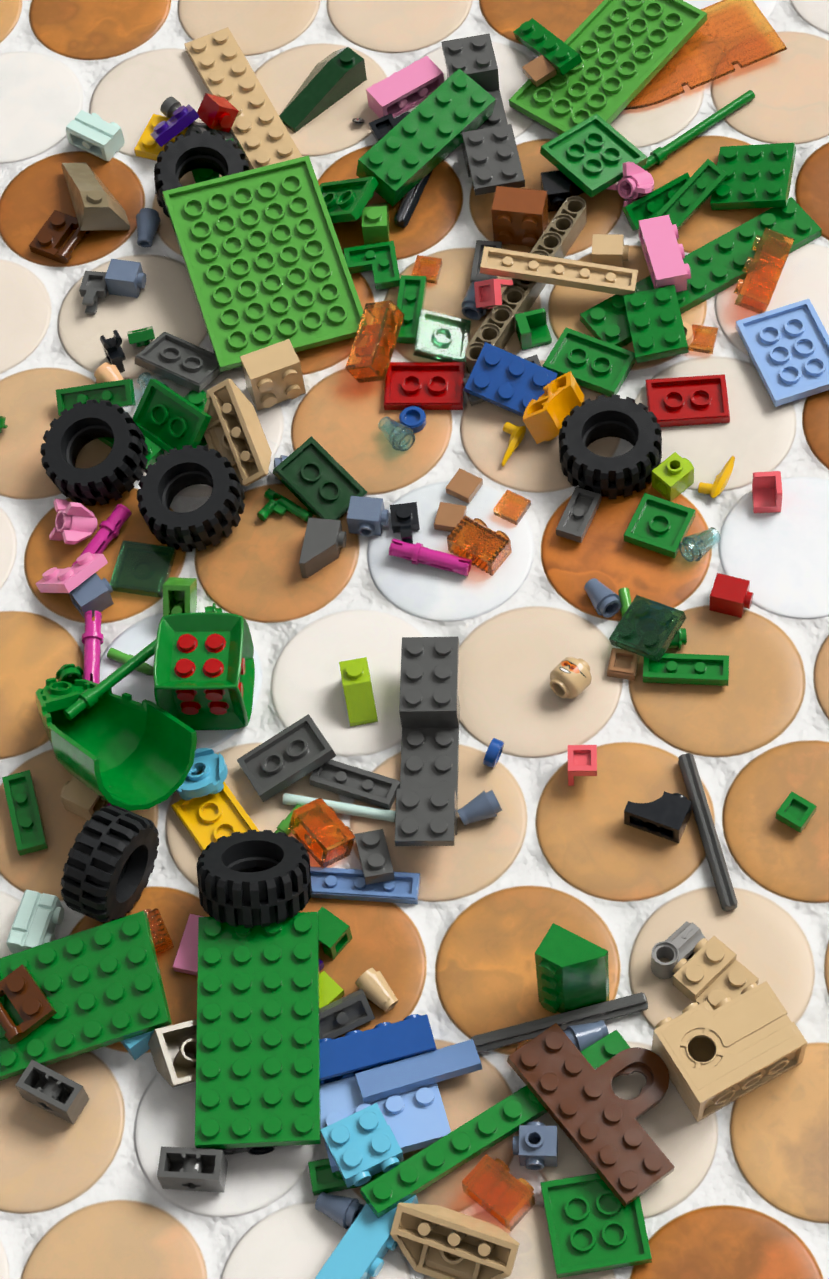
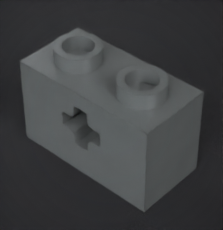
[15,1060,89,1125]
[157,1146,228,1192]

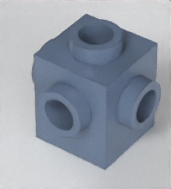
[513,1122,558,1170]

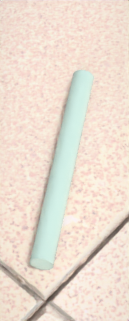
[283,793,396,822]

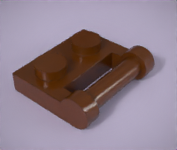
[29,210,90,264]
[0,964,57,1045]

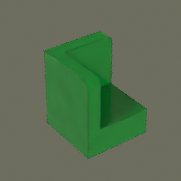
[515,308,552,350]
[318,906,352,960]

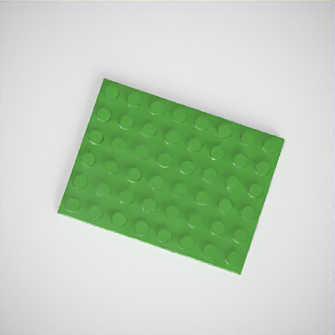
[162,155,370,372]

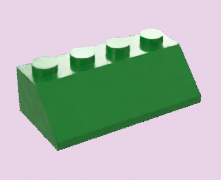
[535,923,609,1013]

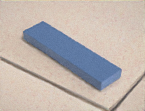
[310,866,421,904]
[355,1039,482,1103]

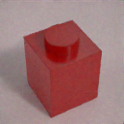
[197,93,239,133]
[709,573,754,618]

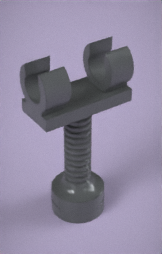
[160,97,222,136]

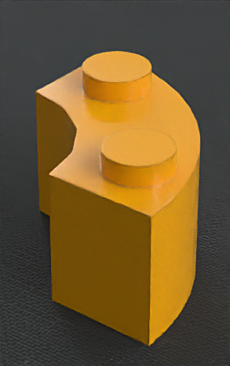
[523,371,584,444]

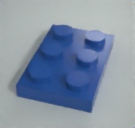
[464,342,558,417]

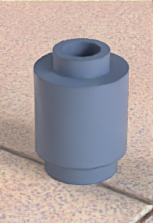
[462,280,487,320]

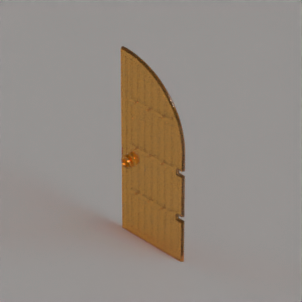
[624,0,787,110]

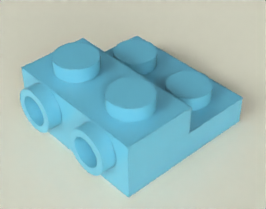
[320,1103,404,1188]

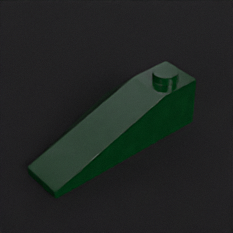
[279,47,367,133]

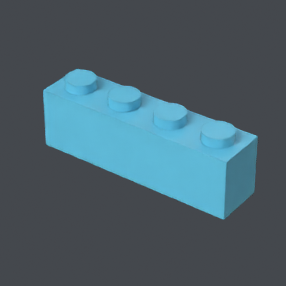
[315,1195,419,1279]

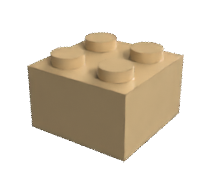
[240,339,306,411]

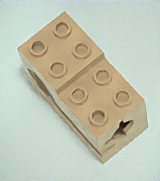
[652,981,808,1122]

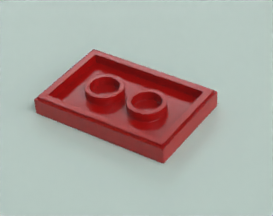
[384,362,465,410]
[646,374,730,427]

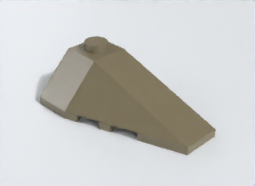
[61,163,130,231]

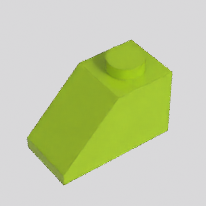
[339,657,378,727]

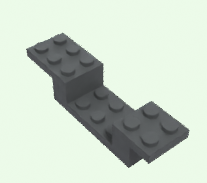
[442,33,525,196]
[395,637,460,846]

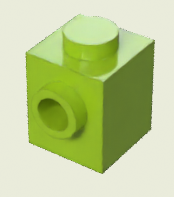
[652,452,694,501]

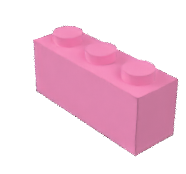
[366,56,444,118]
[639,215,691,292]

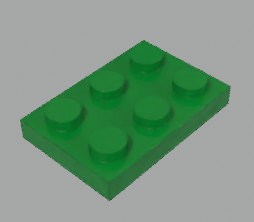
[320,176,379,223]
[623,285,689,363]
[543,327,636,397]
[132,379,212,452]

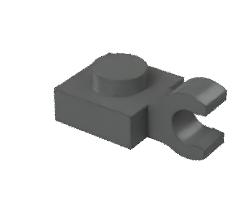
[79,271,108,315]

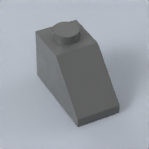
[299,518,347,578]

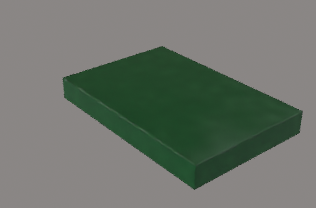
[272,436,368,520]

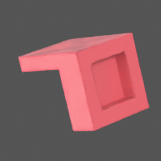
[474,279,513,309]
[752,471,782,513]
[568,745,597,786]

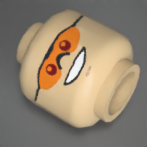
[550,657,592,699]

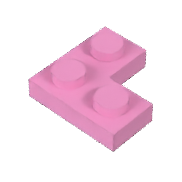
[35,552,108,593]

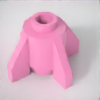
[606,162,654,207]
[49,498,98,545]

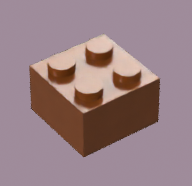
[491,186,549,247]

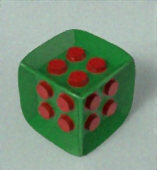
[153,612,255,730]

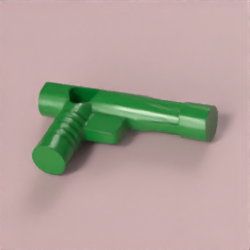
[257,488,313,522]

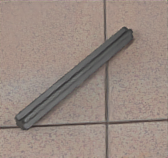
[678,753,738,911]
[471,992,648,1054]

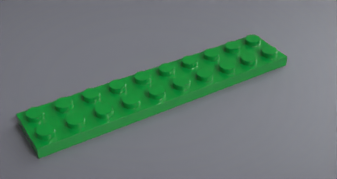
[580,197,822,348]

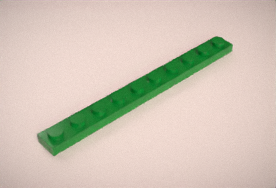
[360,1030,630,1218]

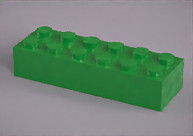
[356,68,496,206]

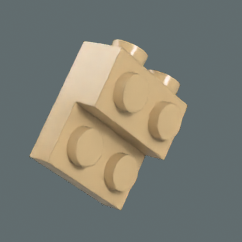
[673,936,759,1010]

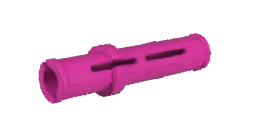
[72,504,132,566]
[389,538,472,576]
[82,610,103,684]

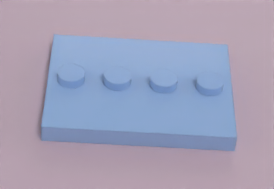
[735,299,829,407]
[320,1076,451,1173]

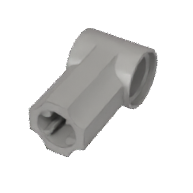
[651,921,705,979]

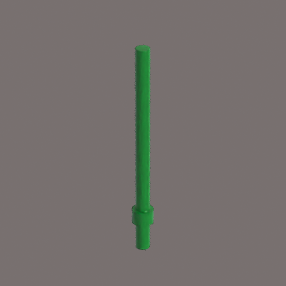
[641,90,755,171]
[63,639,156,720]

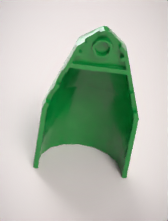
[35,678,197,811]

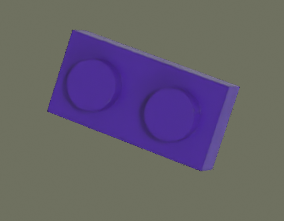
[150,104,200,147]

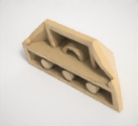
[204,378,272,486]
[390,1203,520,1279]

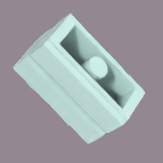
[65,110,125,162]
[6,889,64,954]

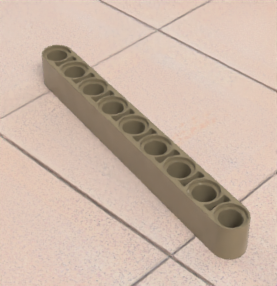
[465,196,587,374]

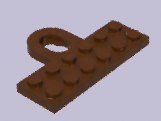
[507,1023,675,1207]

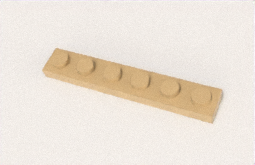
[480,246,638,295]

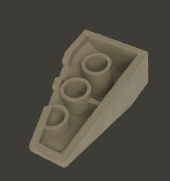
[148,1019,197,1088]

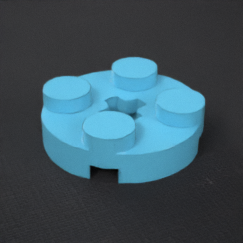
[176,748,228,800]

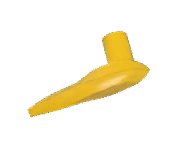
[501,422,526,467]
[698,456,735,498]

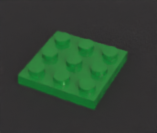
[540,114,648,198]
[710,143,796,210]
[541,1173,652,1278]

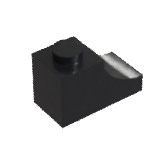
[541,170,584,212]
[624,791,692,843]

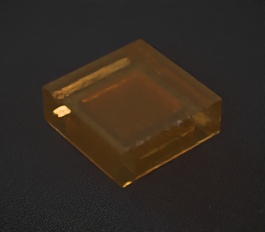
[412,255,443,284]
[688,324,718,354]
[493,490,531,525]

